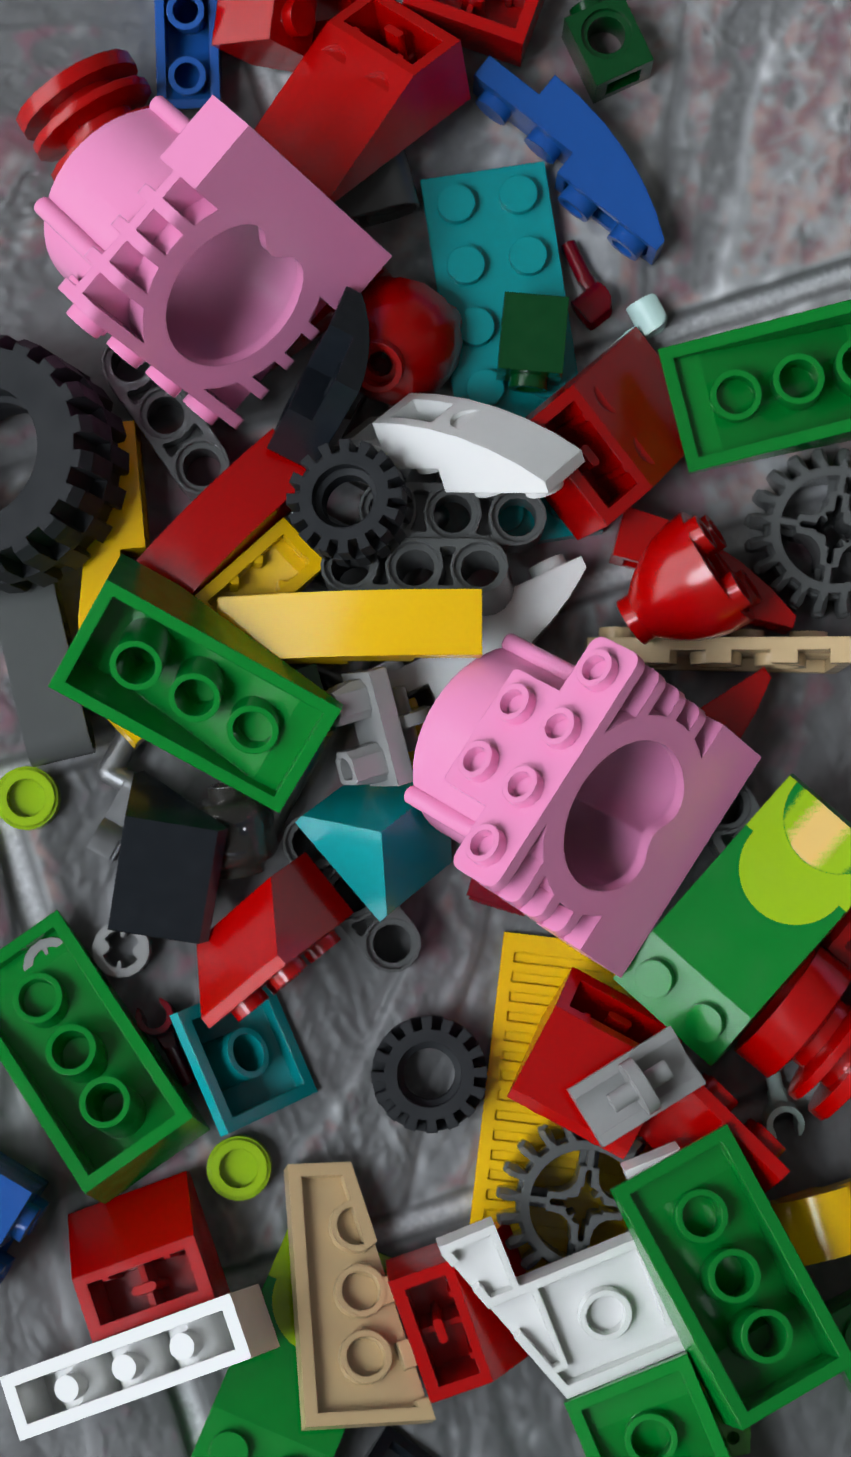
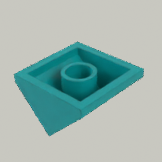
[295,782,452,922]
[170,986,318,1137]

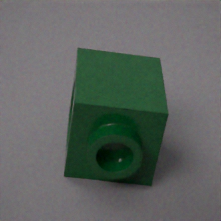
[562,0,654,104]
[496,291,569,394]

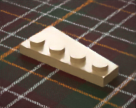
[584,626,851,674]
[284,1162,436,1431]

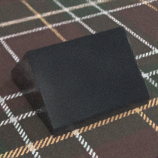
[108,771,228,944]

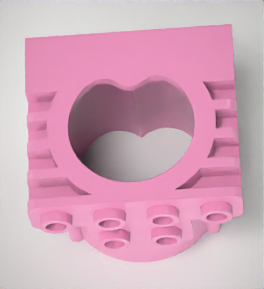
[34,95,392,429]
[404,633,761,978]

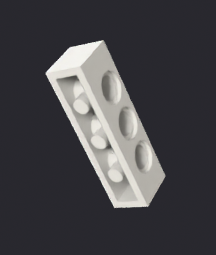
[0,1284,280,1441]

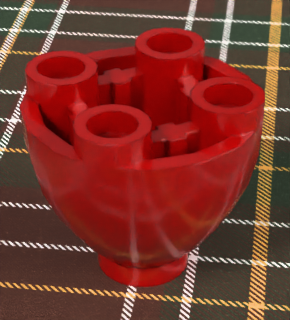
[359,276,463,405]
[617,511,762,645]

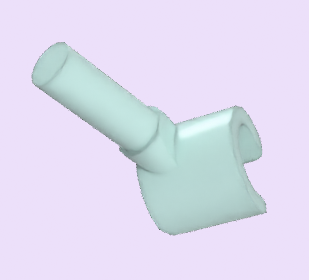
[604,293,668,352]
[762,1071,805,1139]

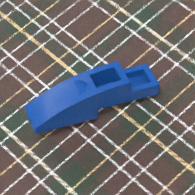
[154,0,222,109]
[473,55,665,265]

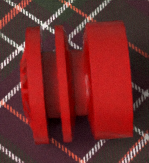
[16,49,152,181]
[734,945,851,1121]

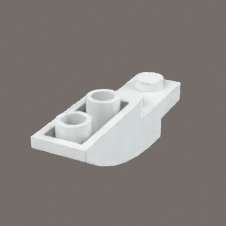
[333,393,585,499]
[372,553,587,702]

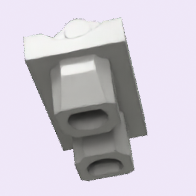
[325,667,430,786]
[566,1026,706,1147]

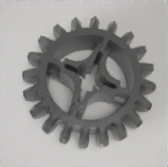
[744,448,851,619]
[496,1123,646,1270]

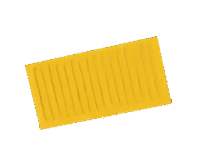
[469,932,653,1273]

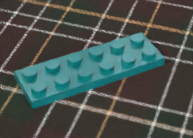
[420,161,603,544]

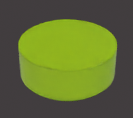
[0,766,61,831]
[207,1135,272,1201]

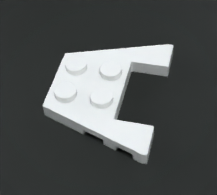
[436,1141,685,1399]

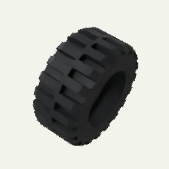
[0,335,129,594]

